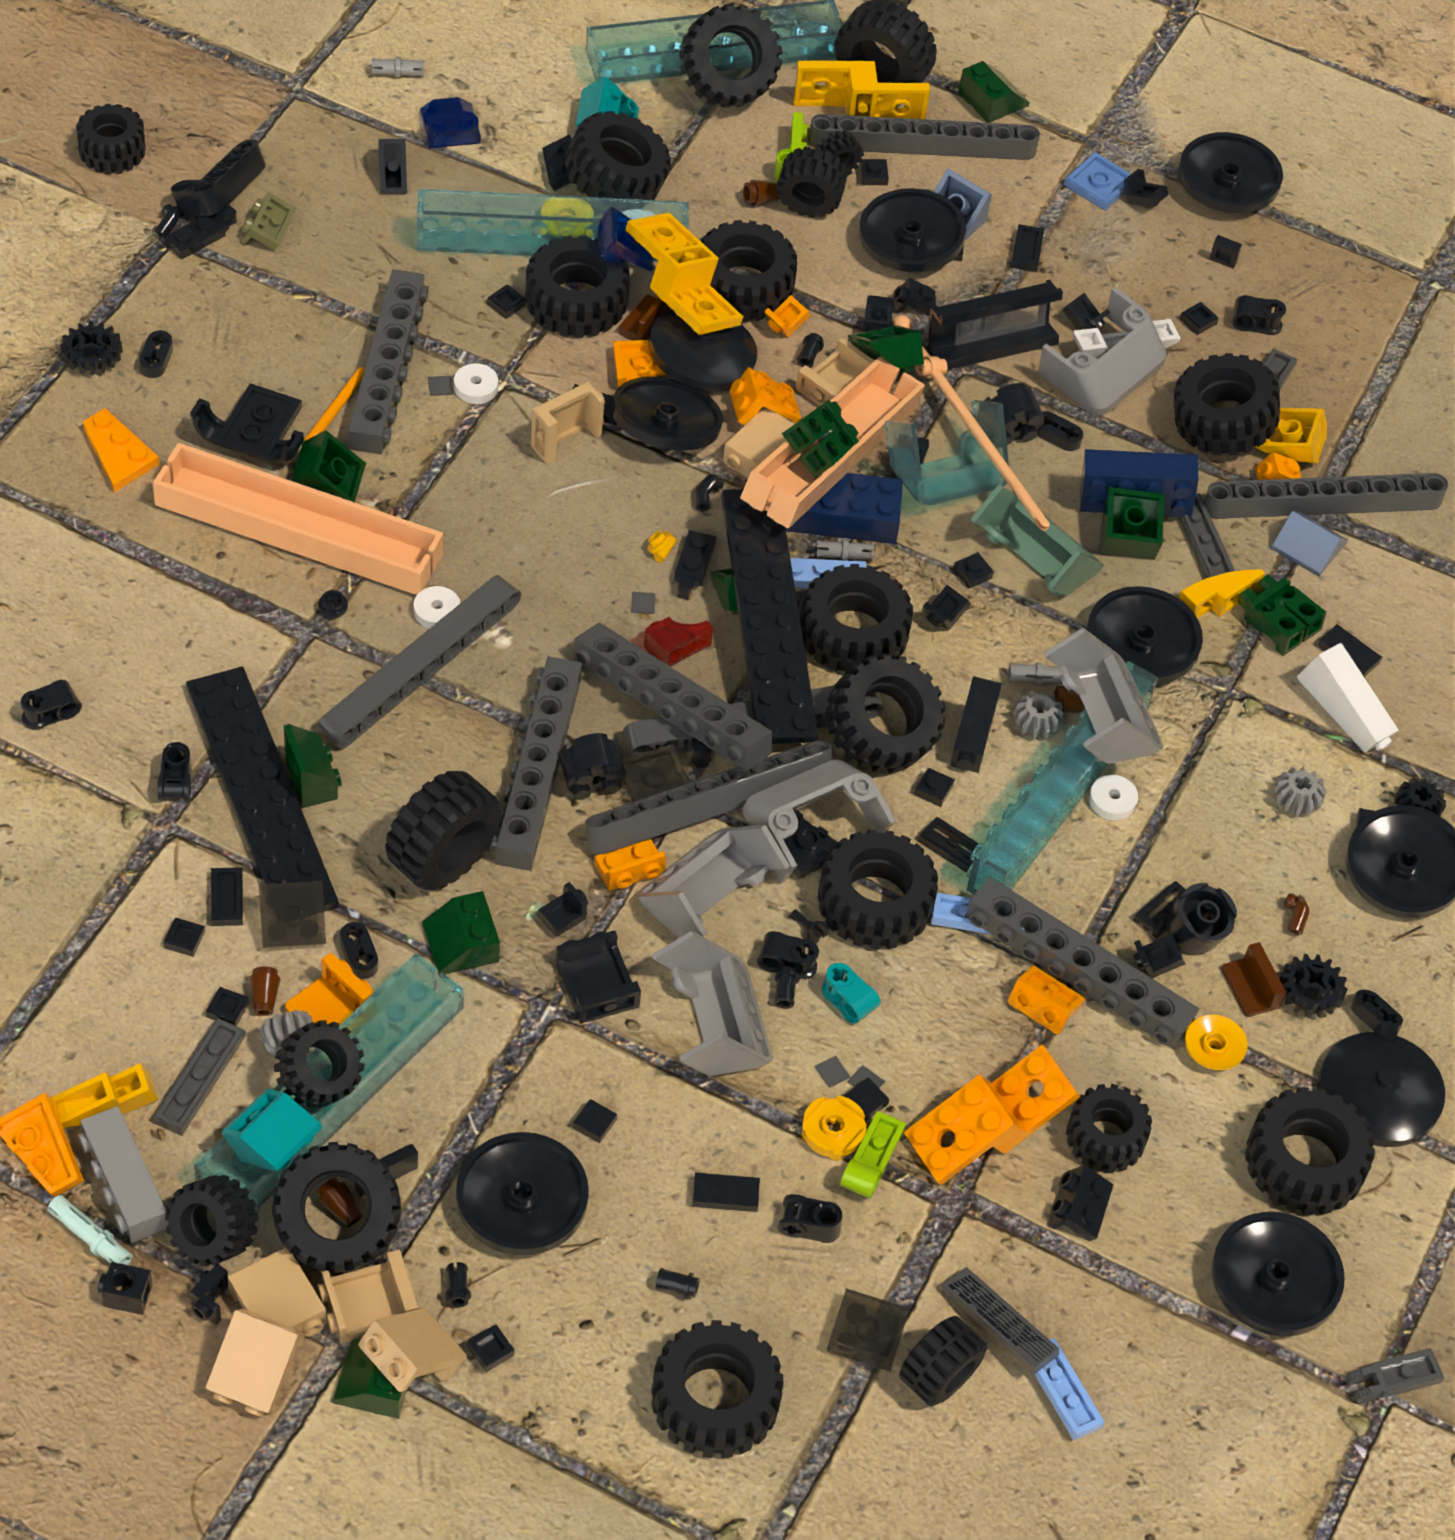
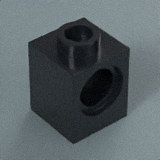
[98,1262,153,1315]

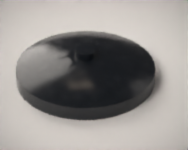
[1178,132,1283,213]
[859,188,966,272]
[648,309,757,391]
[611,377,723,451]
[1086,586,1203,685]
[1346,805,1455,918]
[1318,1032,1445,1147]
[456,1132,589,1255]
[1211,1212,1345,1336]

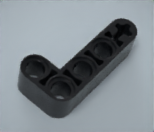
[171,139,266,216]

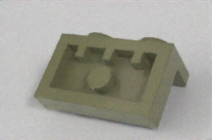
[241,192,296,251]

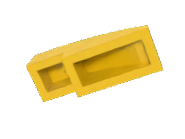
[1179,569,1265,619]
[51,1063,159,1128]

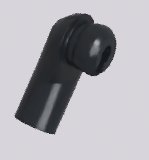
[155,204,181,238]
[695,474,724,511]

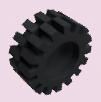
[816,130,864,176]

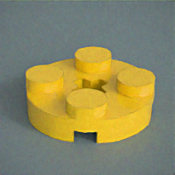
[801,1096,866,1161]

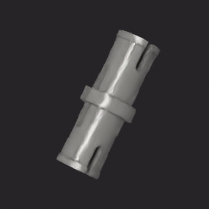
[372,57,424,78]
[816,539,874,561]
[1008,662,1063,686]

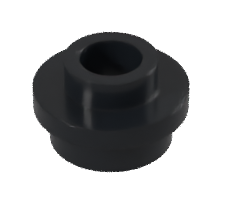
[318,590,348,618]

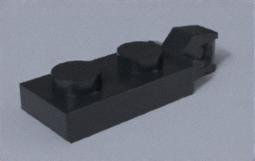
[165,205,237,259]
[674,530,716,600]

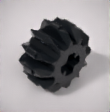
[1394,777,1446,817]

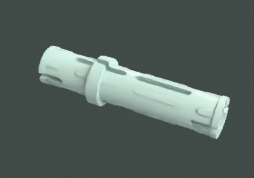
[47,1195,133,1265]

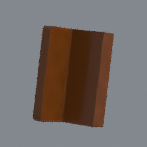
[619,294,670,340]
[1221,942,1286,1017]

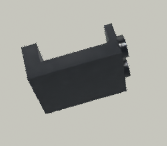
[555,931,641,1024]

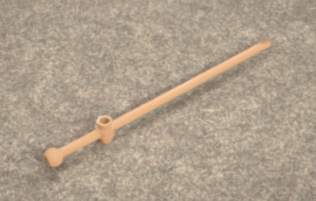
[892,315,1050,531]

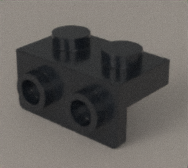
[542,134,573,191]
[1048,1164,1114,1241]

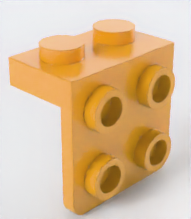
[729,367,801,425]
[285,952,374,1030]

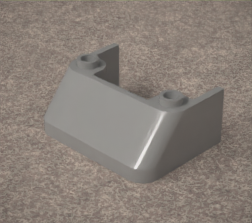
[1038,287,1166,416]
[1044,628,1163,764]
[742,759,896,883]
[637,825,790,937]
[652,931,773,1076]

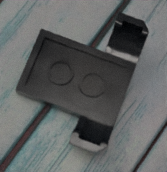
[190,383,304,463]

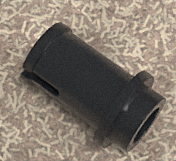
[796,333,824,368]
[691,738,713,768]
[774,966,800,1009]
[445,1262,471,1308]
[655,1268,700,1299]

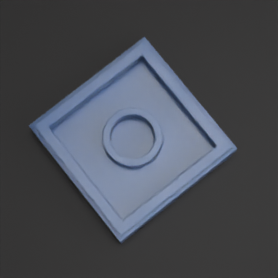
[1064,152,1131,211]

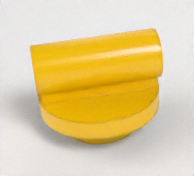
[647,531,677,563]

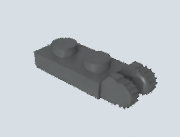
[1345,1348,1444,1404]

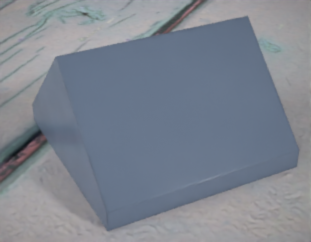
[934,168,992,240]
[1271,511,1348,576]

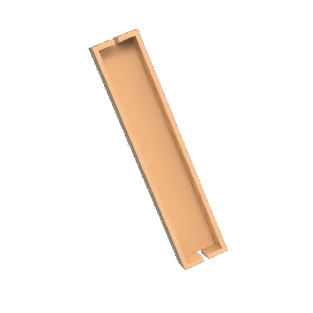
[740,357,925,528]
[153,443,443,595]

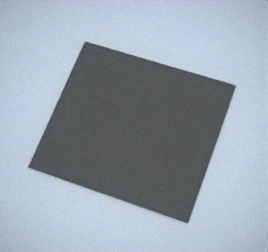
[428,376,452,396]
[631,592,655,614]
[815,1056,851,1088]
[847,1065,885,1088]

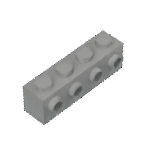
[78,1106,169,1243]

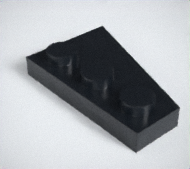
[784,811,837,879]

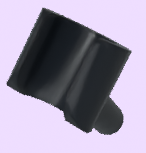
[791,909,829,943]

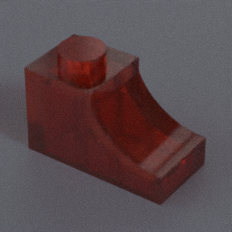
[644,617,713,667]

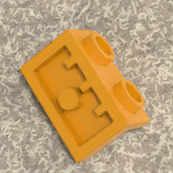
[594,838,666,891]
[1007,965,1086,1035]

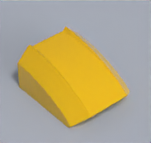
[1254,408,1327,463]

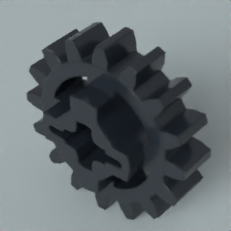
[60,321,123,375]
[1280,954,1348,1018]

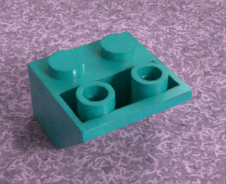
[576,76,639,127]
[221,1088,323,1172]

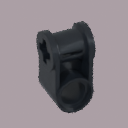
[1233,295,1286,335]
[20,680,82,730]
[158,742,192,801]
[757,931,819,980]
[777,1194,842,1243]

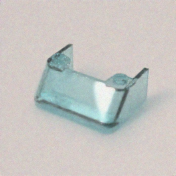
[885,400,1009,505]

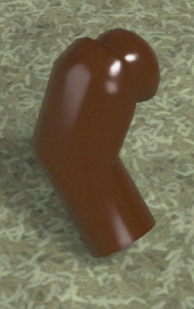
[1284,893,1310,935]

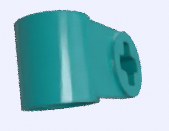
[821,963,881,1024]

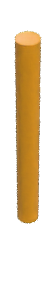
[303,367,365,442]

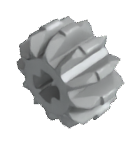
[1013,690,1064,740]
[1274,766,1326,817]
[261,1010,314,1055]

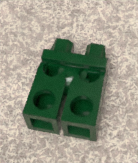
[781,400,859,478]
[1238,575,1327,656]

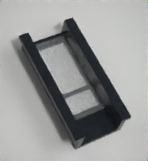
[928,279,1063,370]

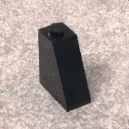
[950,676,1002,773]

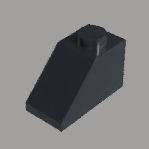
[378,139,407,193]

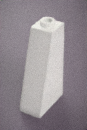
[1297,643,1399,753]

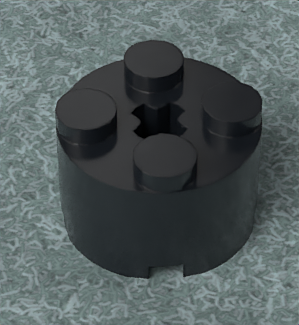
[980,383,1044,447]
[559,733,626,800]
[1164,883,1237,954]

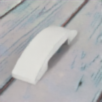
[1072,319,1181,359]

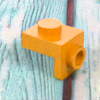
[764,295,811,338]
[1255,452,1301,480]

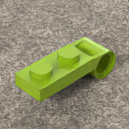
[774,112,808,182]
[840,1111,906,1199]

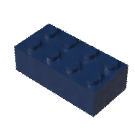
[1080,449,1199,517]
[785,473,903,544]

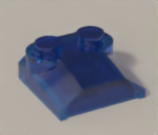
[420,97,481,149]
[598,206,655,272]

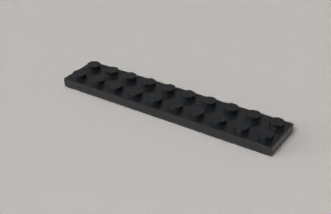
[721,489,818,744]
[186,666,339,925]

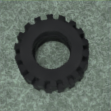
[76,103,146,174]
[776,146,847,218]
[274,1020,365,1108]
[1066,1084,1152,1173]
[165,1175,259,1266]
[899,1316,988,1407]

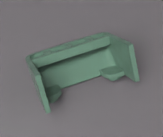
[970,484,1104,597]

